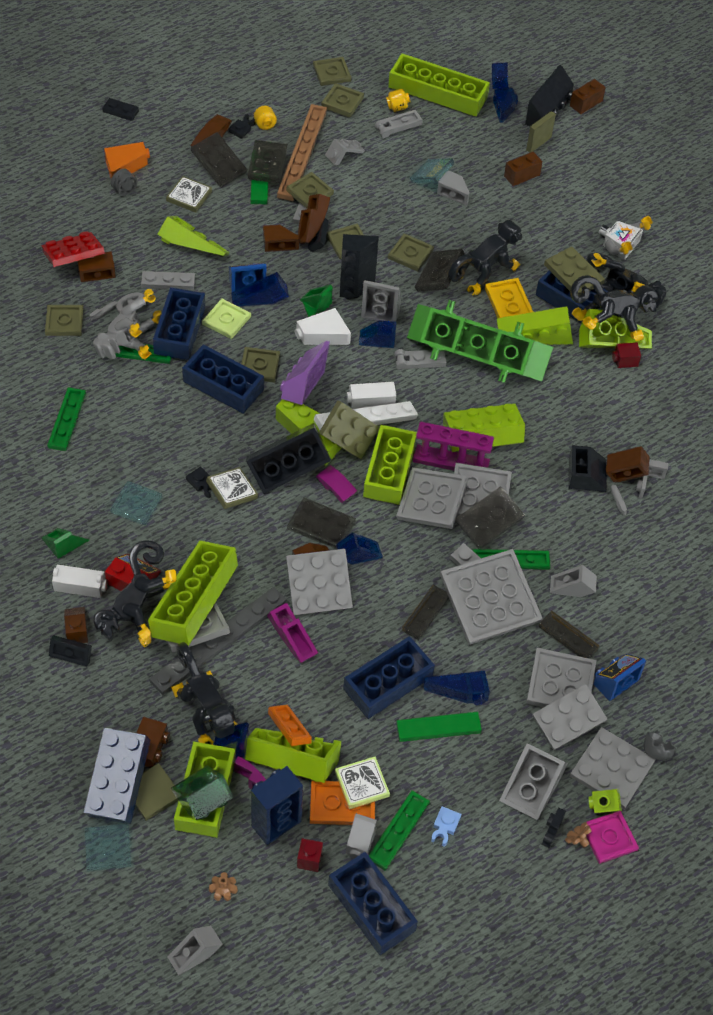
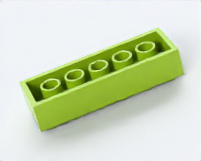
[388,54,490,117]
[148,540,238,646]

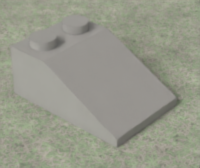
[361,280,401,325]
[499,743,568,820]

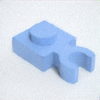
[431,806,462,847]

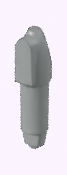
[89,301,117,321]
[611,485,627,515]

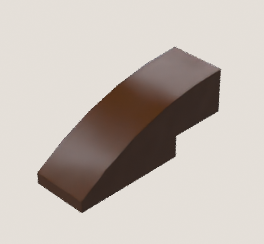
[191,114,232,158]
[297,194,330,244]

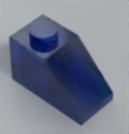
[492,62,509,89]
[493,88,518,123]
[359,320,397,348]
[336,532,383,565]
[213,722,249,759]

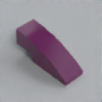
[267,603,318,663]

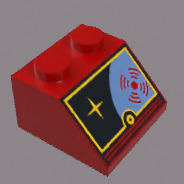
[105,554,161,591]

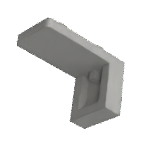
[325,139,365,165]
[636,459,669,499]

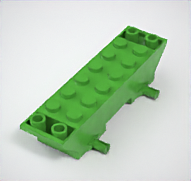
[407,300,554,383]

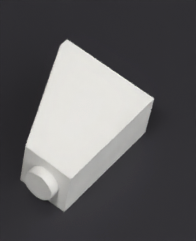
[295,308,351,345]

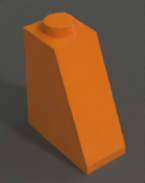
[104,142,150,178]

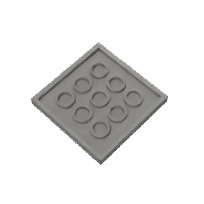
[440,549,543,645]

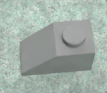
[437,170,469,206]
[550,565,597,597]
[346,813,377,859]
[167,926,222,975]

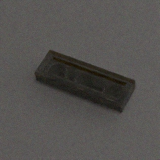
[402,584,449,640]
[539,610,599,659]

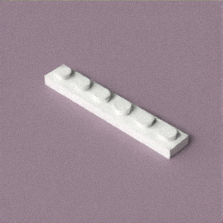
[314,401,418,430]

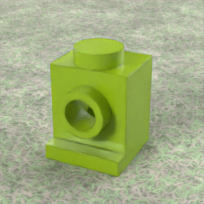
[589,789,622,813]

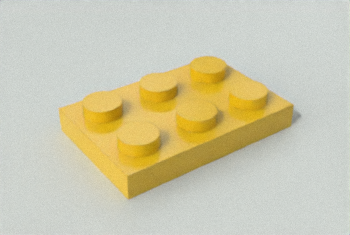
[485,278,533,318]

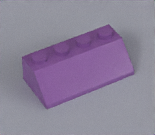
[280,341,330,405]

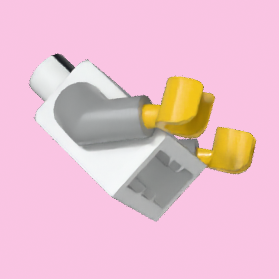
[599,216,653,260]

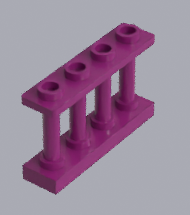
[413,422,494,471]

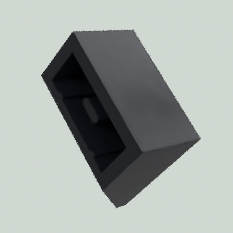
[569,445,607,492]

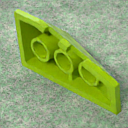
[158,216,230,256]
[579,309,652,349]

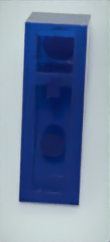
[231,272,289,307]
[423,671,490,705]

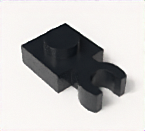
[228,114,256,139]
[186,466,212,498]
[541,807,566,848]

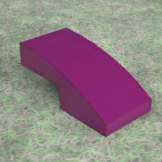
[316,465,357,503]
[234,756,266,789]

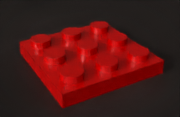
[41,232,105,267]

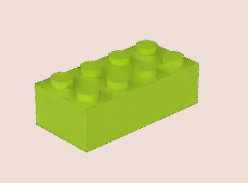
[443,403,525,452]
[363,425,417,505]
[174,741,236,838]

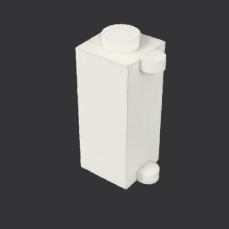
[347,382,396,409]
[52,565,108,598]

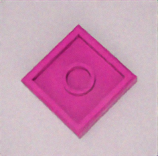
[581,811,639,864]

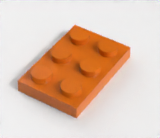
[310,780,375,825]

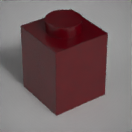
[612,342,641,368]
[297,838,323,872]

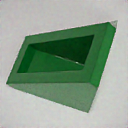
[300,285,333,317]
[42,528,89,559]

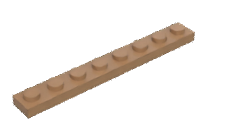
[277,104,327,201]

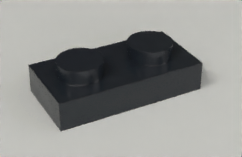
[102,98,139,121]
[308,218,329,252]
[49,635,92,667]

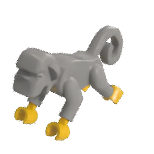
[93,289,162,359]

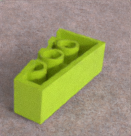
[497,306,573,345]
[276,399,341,466]
[245,728,341,783]

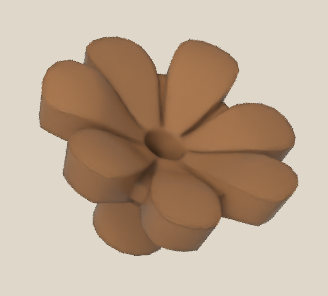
[565,822,591,848]
[209,872,238,901]

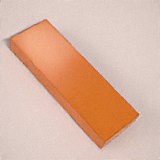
[268,705,312,746]

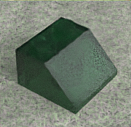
[171,765,234,820]

